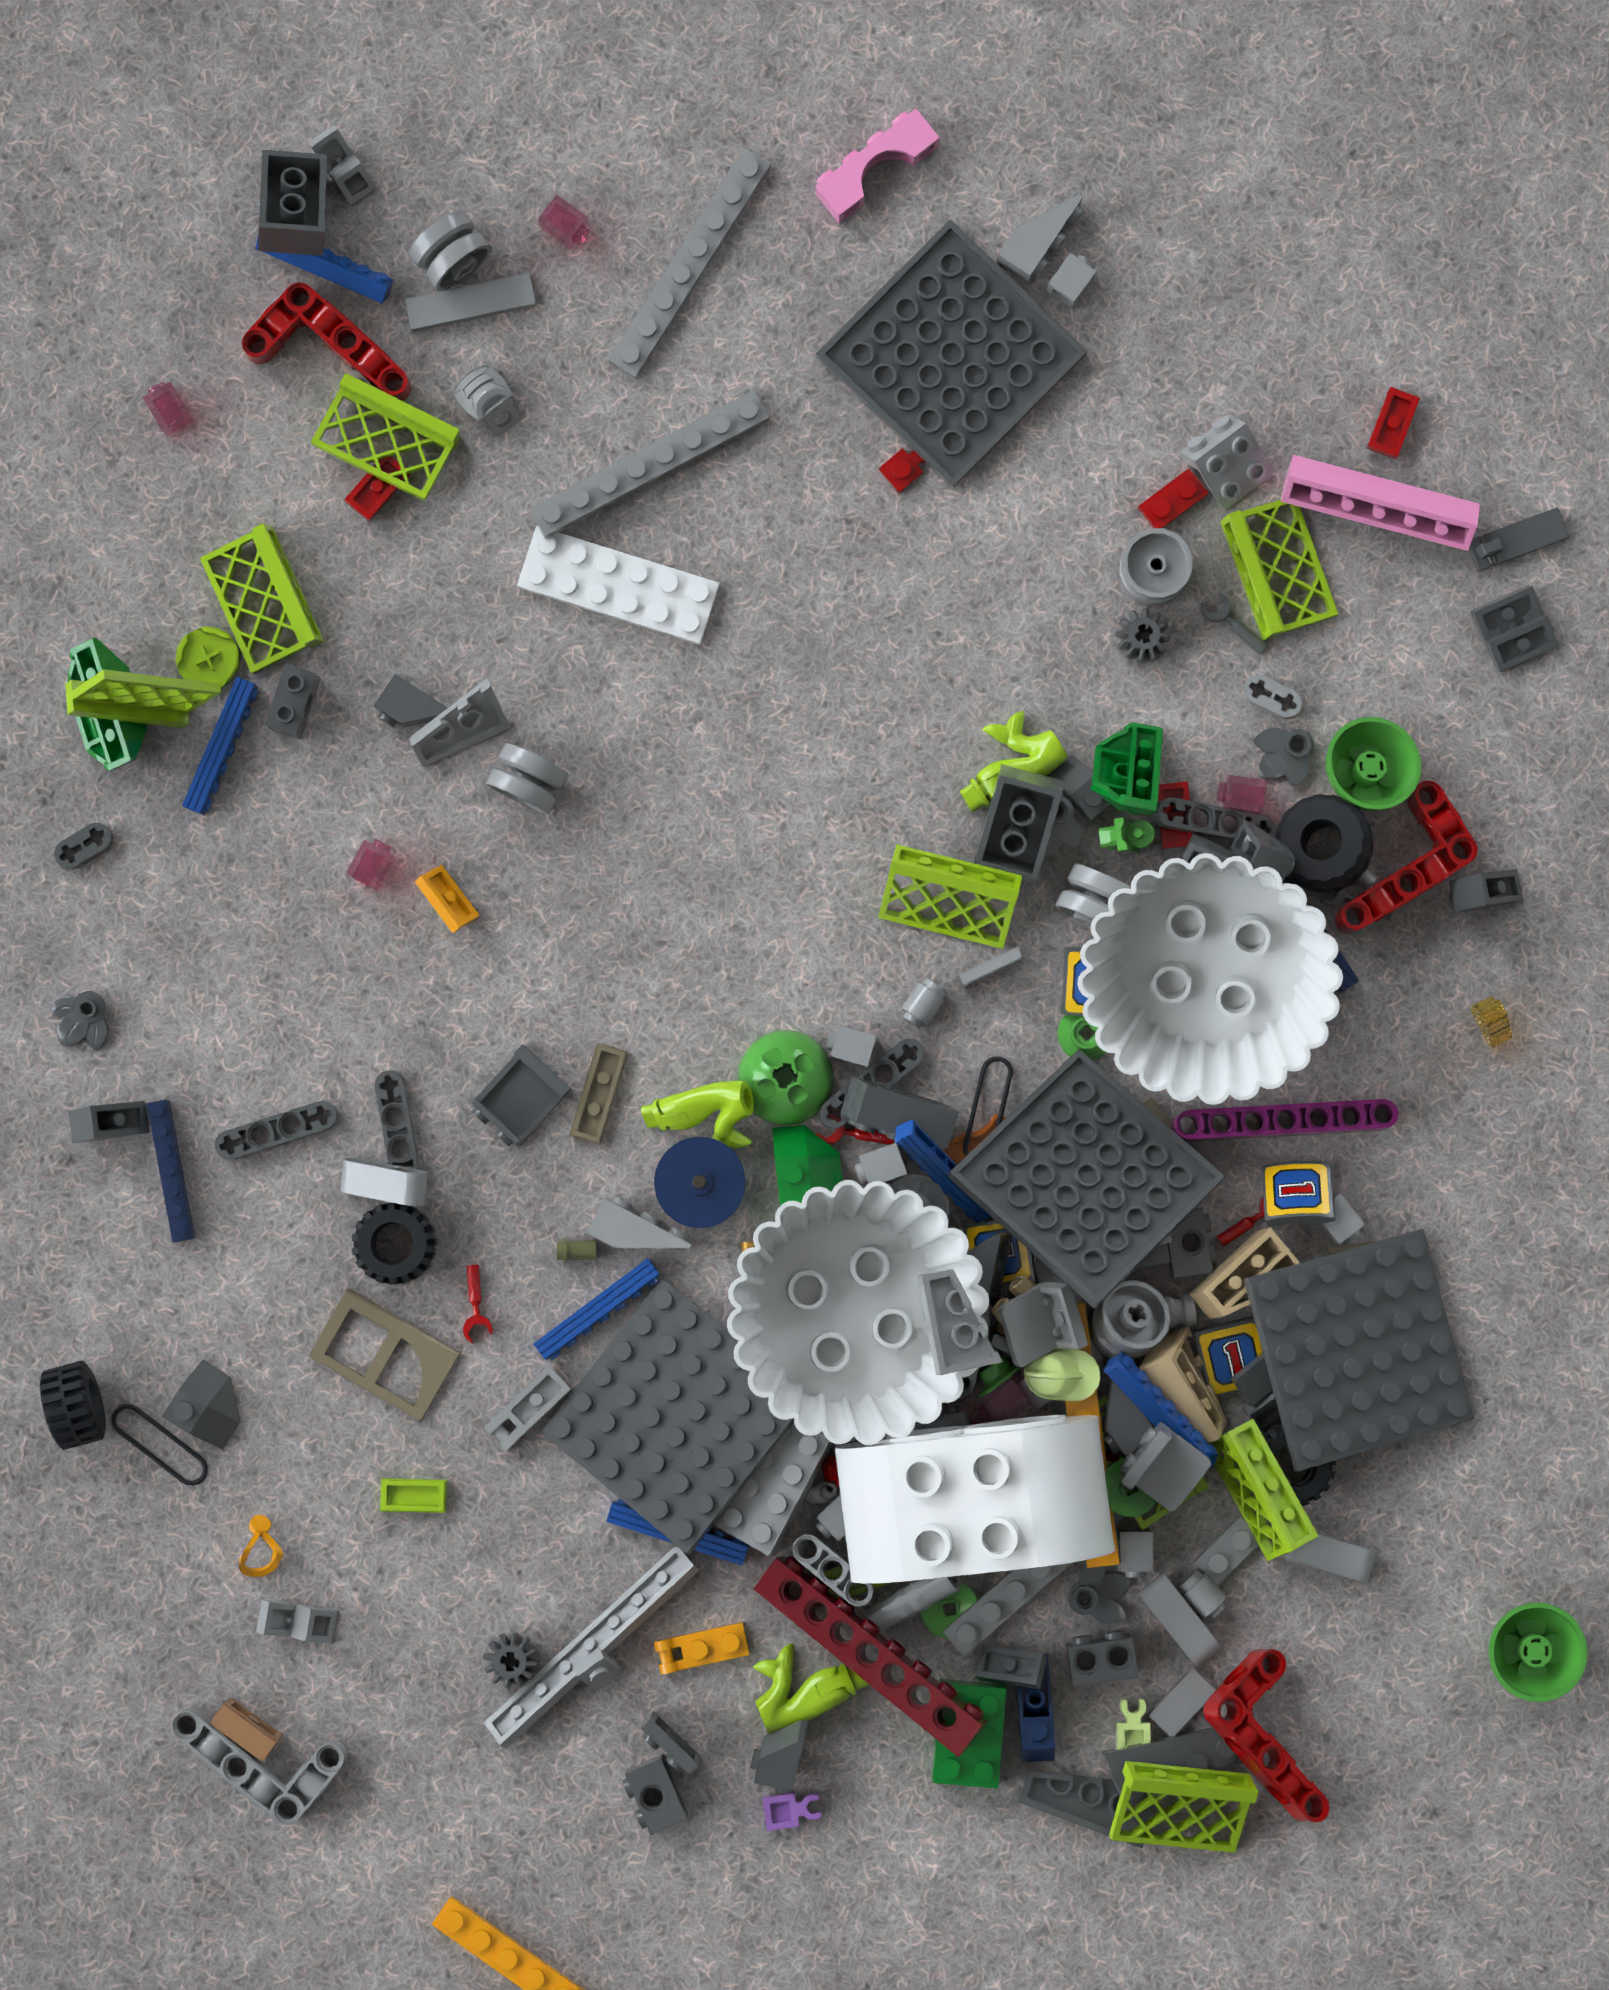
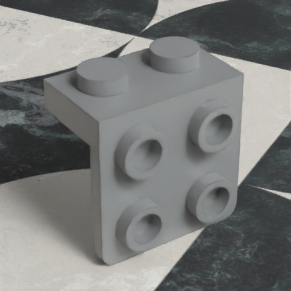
[1179,415,1273,509]
[998,1282,1088,1367]
[1119,1421,1211,1511]

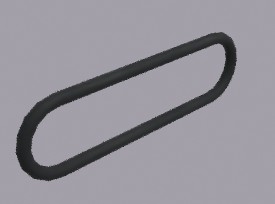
[963,1056,1013,1157]
[112,1404,208,1486]

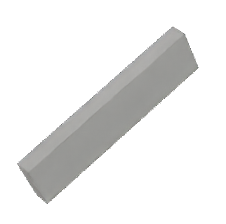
[405,273,537,332]

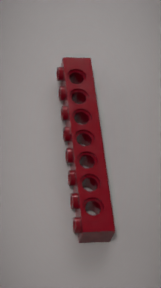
[753,1556,988,1757]

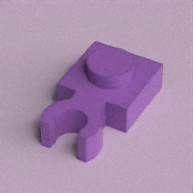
[762,1791,821,1831]

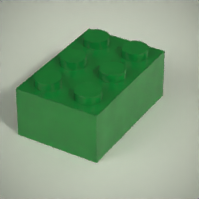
[931,1679,1006,1789]

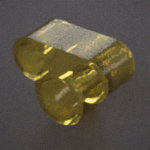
[1470,996,1512,1049]

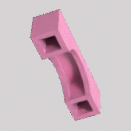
[815,108,940,223]

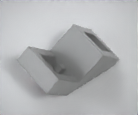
[308,125,377,205]
[256,1600,337,1643]

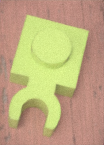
[1116,1698,1151,1750]

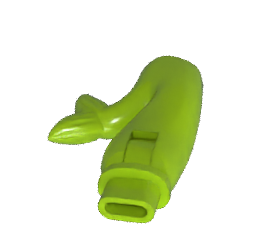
[959,711,1068,813]
[641,1080,754,1148]
[753,1643,869,1734]

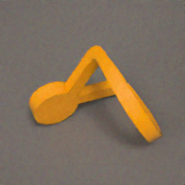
[238,1515,283,1577]

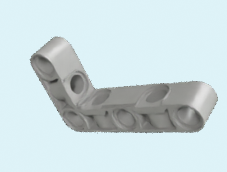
[171,1707,348,1825]

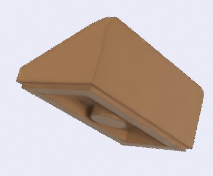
[211,1698,283,1761]

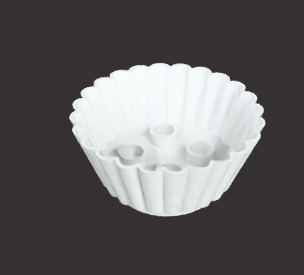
[1077,853,1343,1105]
[727,1180,989,1445]

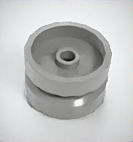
[409,210,492,291]
[1119,528,1193,606]
[485,743,569,815]
[1055,864,1131,927]
[1087,1280,1170,1361]

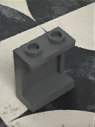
[470,1044,572,1147]

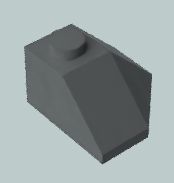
[162,1359,241,1449]

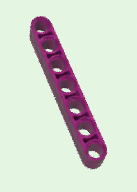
[1171,1099,1399,1142]

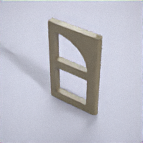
[309,1288,460,1421]

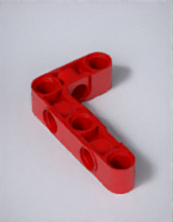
[241,282,411,401]
[1334,780,1478,934]
[1203,1649,1330,1823]

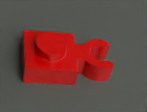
[878,448,925,493]

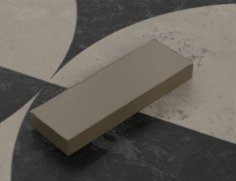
[569,1043,629,1145]

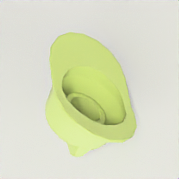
[1024,1348,1101,1401]

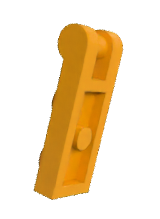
[653,1622,750,1675]

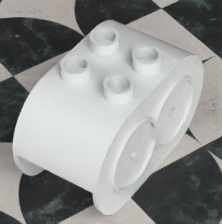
[835,1415,1115,1583]

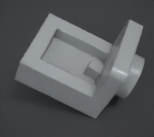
[572,1648,622,1691]

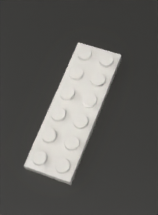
[517,525,720,645]

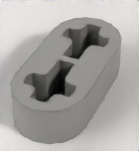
[1242,675,1302,719]

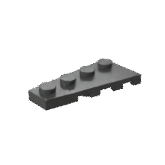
[1101,1727,1239,1810]
[1017,1770,1156,1848]

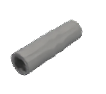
[864,1576,961,1633]

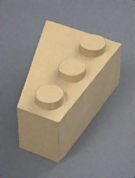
[1189,1227,1300,1319]
[1139,1326,1227,1443]

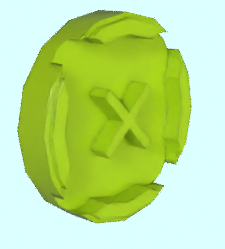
[175,626,241,688]

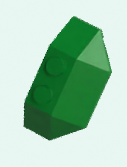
[68,638,148,771]
[1091,722,1163,816]
[772,1125,843,1206]

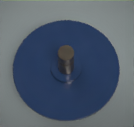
[654,1137,746,1228]

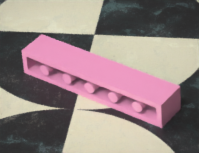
[1280,455,1480,551]

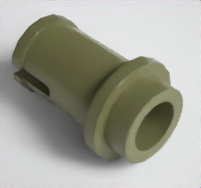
[557,1238,596,1263]

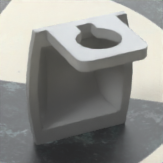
[453,365,521,437]

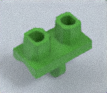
[1099,817,1156,855]

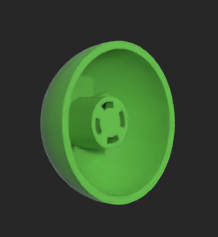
[1325,717,1421,811]
[738,1030,833,1126]
[1488,1603,1587,1702]

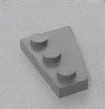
[409,678,510,767]
[918,1269,1003,1375]

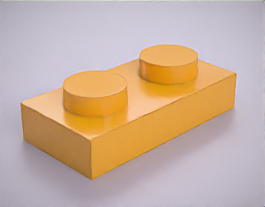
[415,864,480,933]

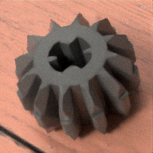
[1115,608,1171,664]
[483,1632,540,1689]

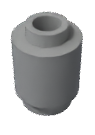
[901,979,947,1028]
[1179,1569,1227,1619]

